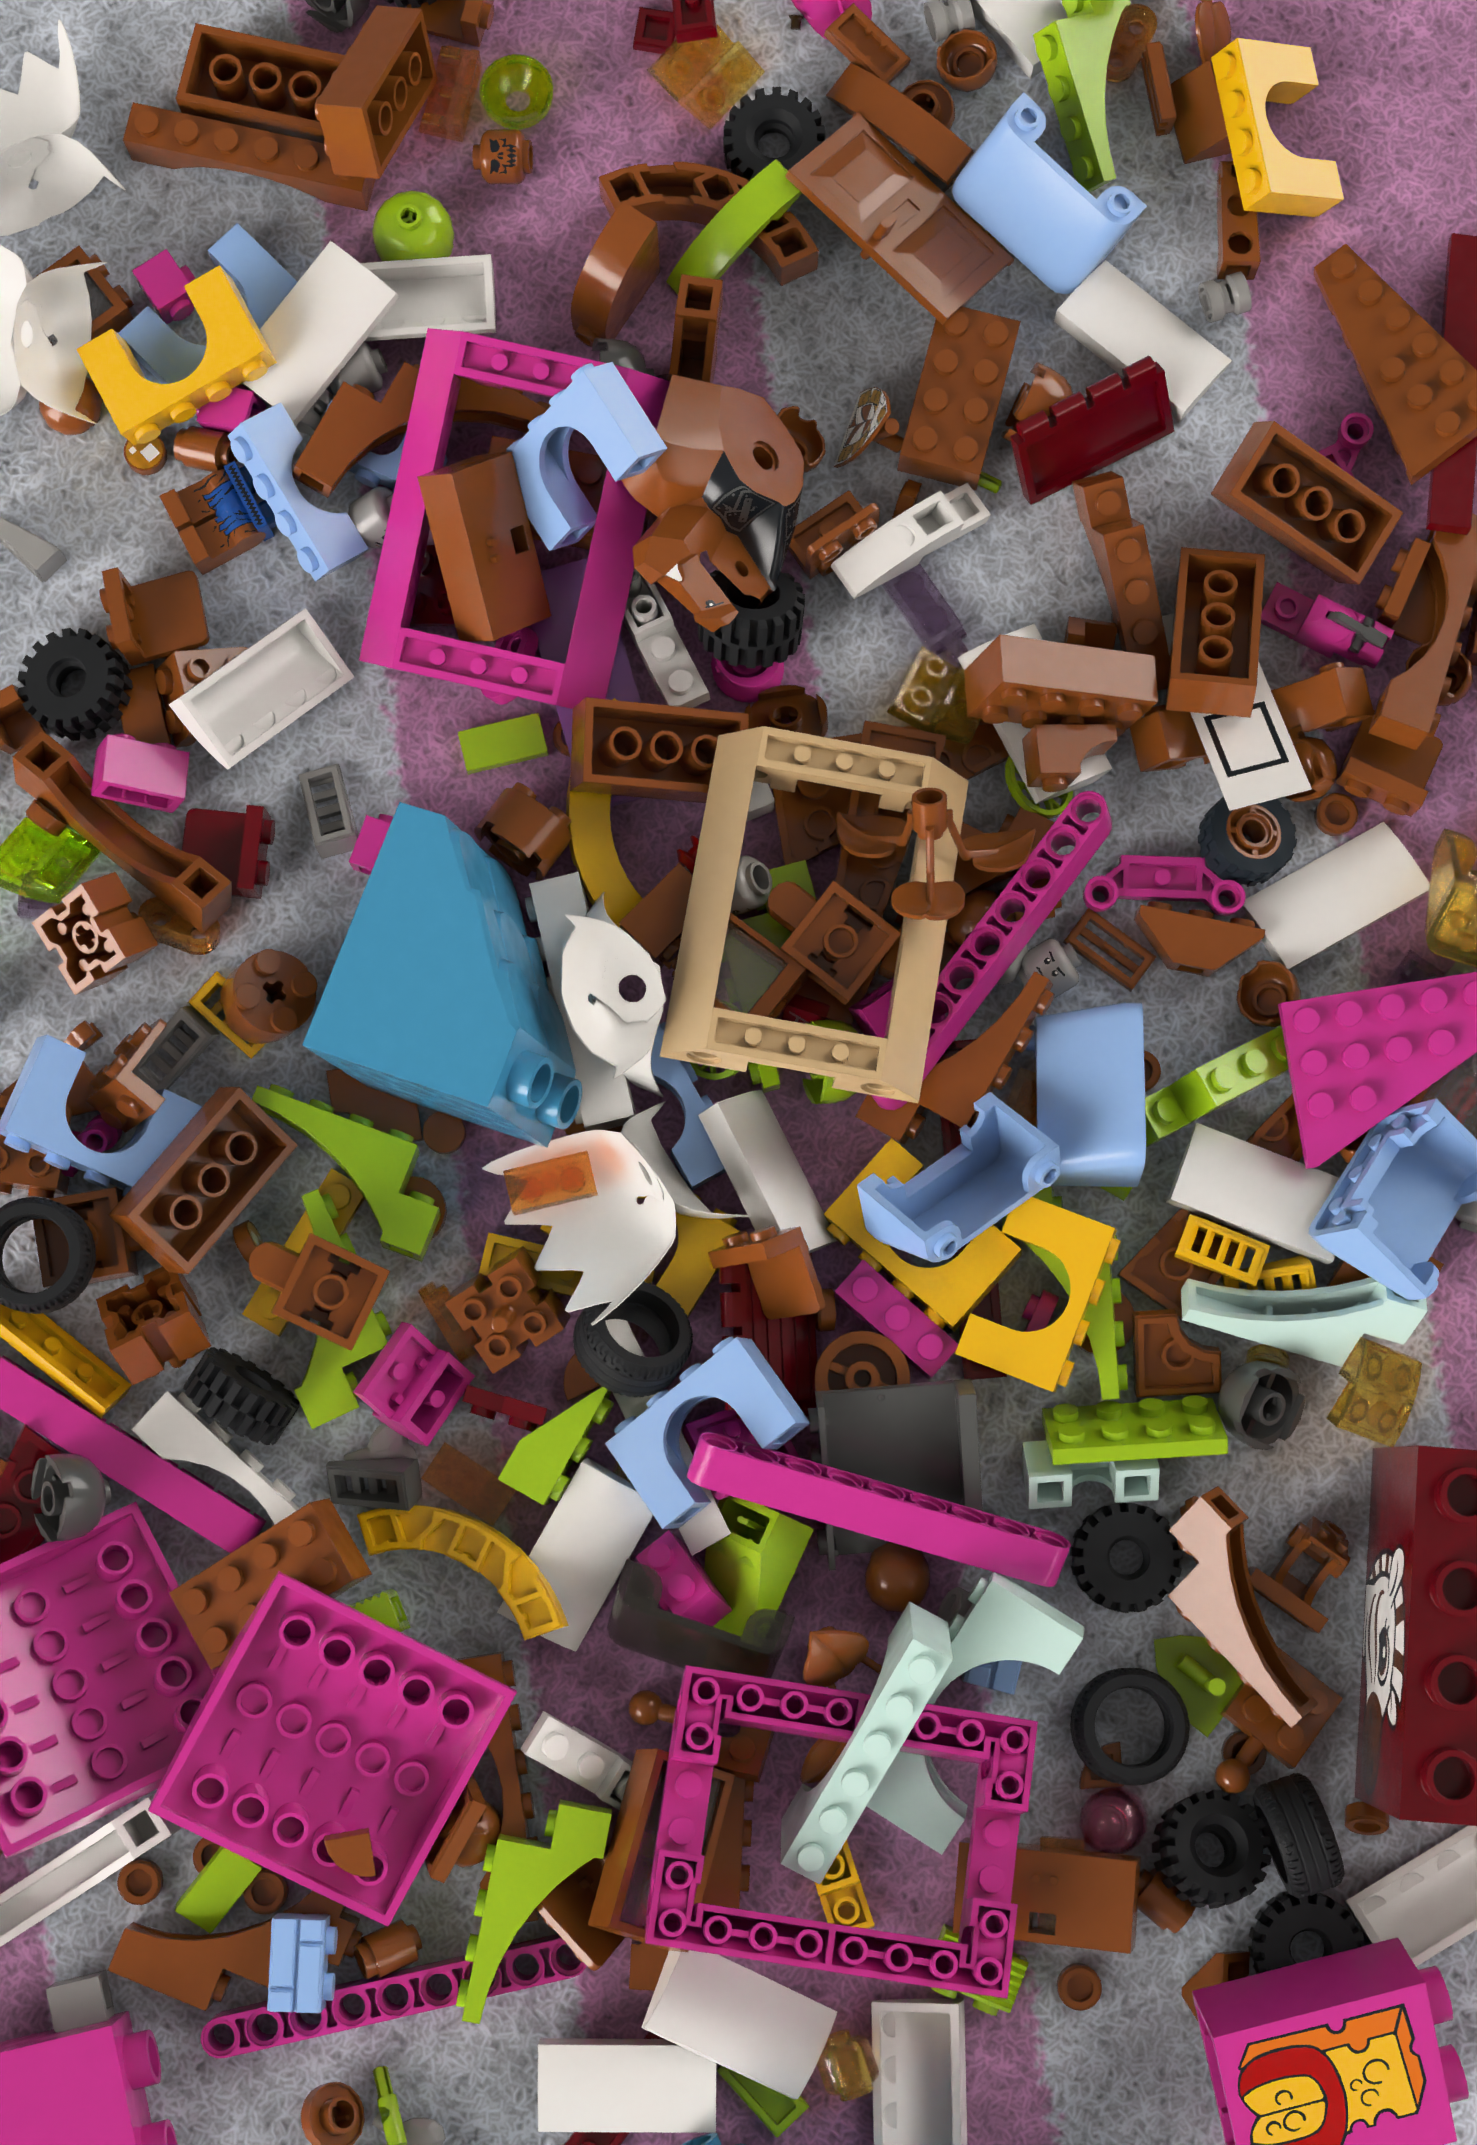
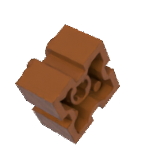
[32,872,159,995]
[445,1246,571,1374]
[96,1266,211,1385]

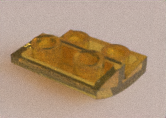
[647,24,765,129]
[887,646,981,744]
[1327,1337,1422,1447]

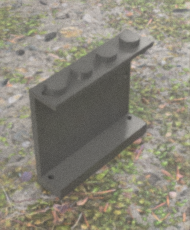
[808,1378,983,1571]

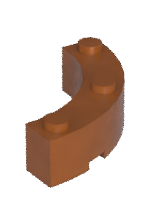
[599,162,819,286]
[1129,662,1375,772]

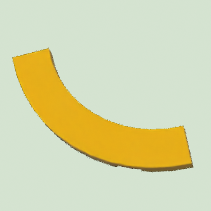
[566,698,643,927]
[357,1505,569,1640]

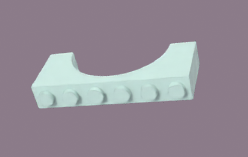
[867,1572,1084,1855]
[780,1601,953,1884]

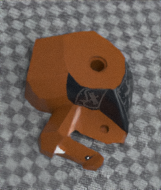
[622,374,804,632]

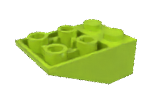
[498,1387,614,1505]
[705,1496,814,1650]

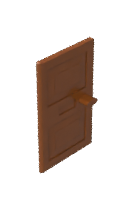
[785,112,1014,324]

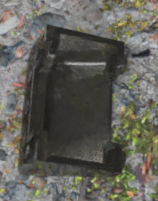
[607,1557,795,1679]

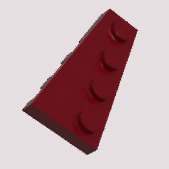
[0,1424,65,1564]

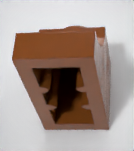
[1022,724,1118,792]

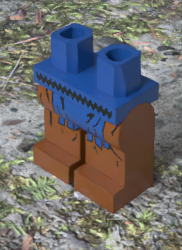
[159,461,277,575]

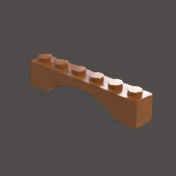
[123,102,375,211]
[1368,513,1477,750]
[12,730,232,933]
[455,1651,541,1923]

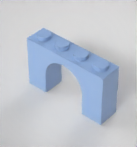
[118,223,297,384]
[506,362,667,551]
[0,1035,203,1197]
[605,1336,810,1529]

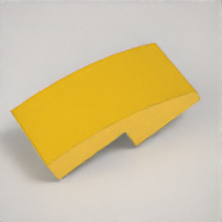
[814,1840,875,1929]

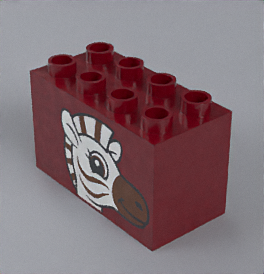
[1355,1445,1477,1826]

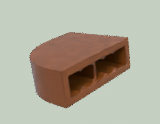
[571,201,660,347]

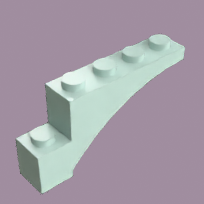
[1181,1277,1428,1367]

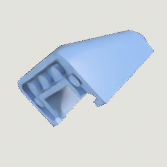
[952,92,1147,294]
[1026,1002,1146,1187]
[857,1092,1061,1263]
[1309,1098,1477,1300]

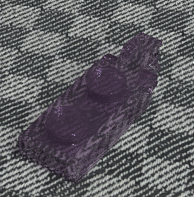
[882,563,968,670]

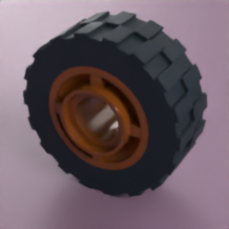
[1198,796,1297,887]

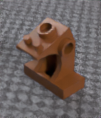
[1248,1516,1351,1634]

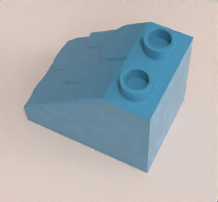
[302,802,582,1148]

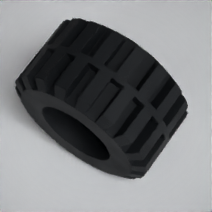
[698,570,805,668]

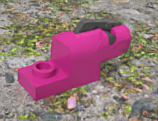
[1261,582,1395,669]

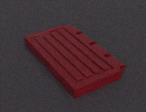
[1010,356,1174,505]
[719,1253,817,1419]

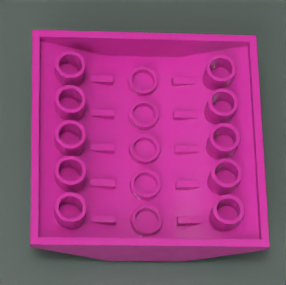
[0,1501,220,1859]
[148,1571,517,1927]

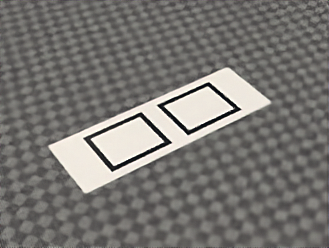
[1162,613,1312,811]

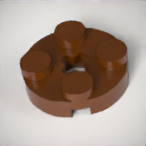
[744,685,828,737]

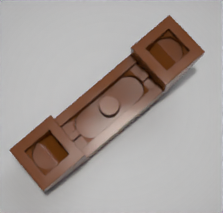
[826,63,974,185]

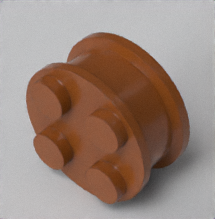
[815,1331,910,1392]

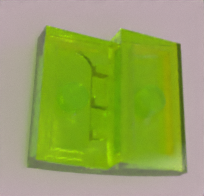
[0,817,101,904]

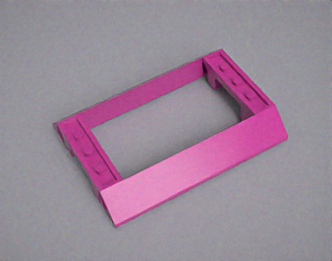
[359,328,670,709]
[645,1665,1038,1999]

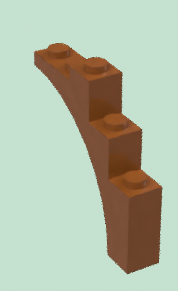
[292,361,550,498]
[107,1890,363,2011]

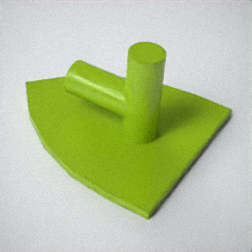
[1154,1635,1243,1738]

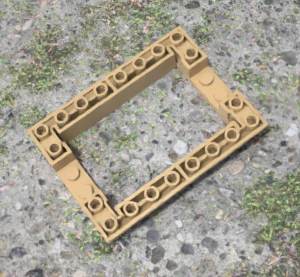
[660,726,969,1103]

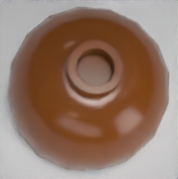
[1001,362,1073,442]

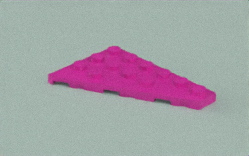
[1278,972,1477,1169]

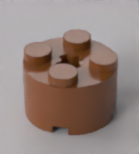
[474,782,572,881]
[220,949,318,1044]

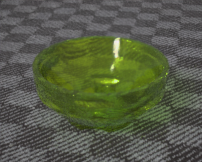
[479,54,554,129]

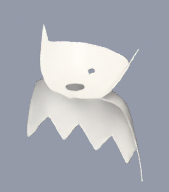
[0,20,126,236]
[0,245,107,424]
[560,892,667,1097]
[482,1102,751,1326]

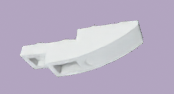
[830,483,991,599]
[623,569,711,708]
[520,1711,633,1810]

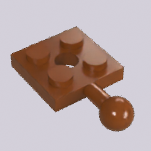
[1215,1646,1343,1794]
[628,1690,774,1783]

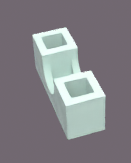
[1022,1440,1160,1509]

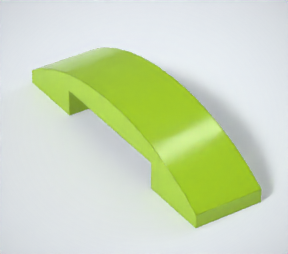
[666,159,802,294]

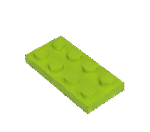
[1042,1395,1228,1465]

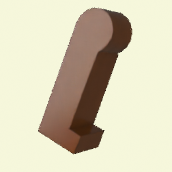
[1217,161,1261,280]

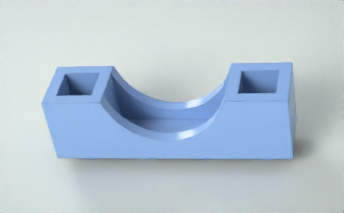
[228,402,369,582]
[651,1021,726,1191]

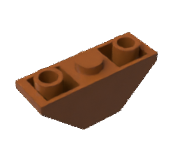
[1134,901,1265,977]

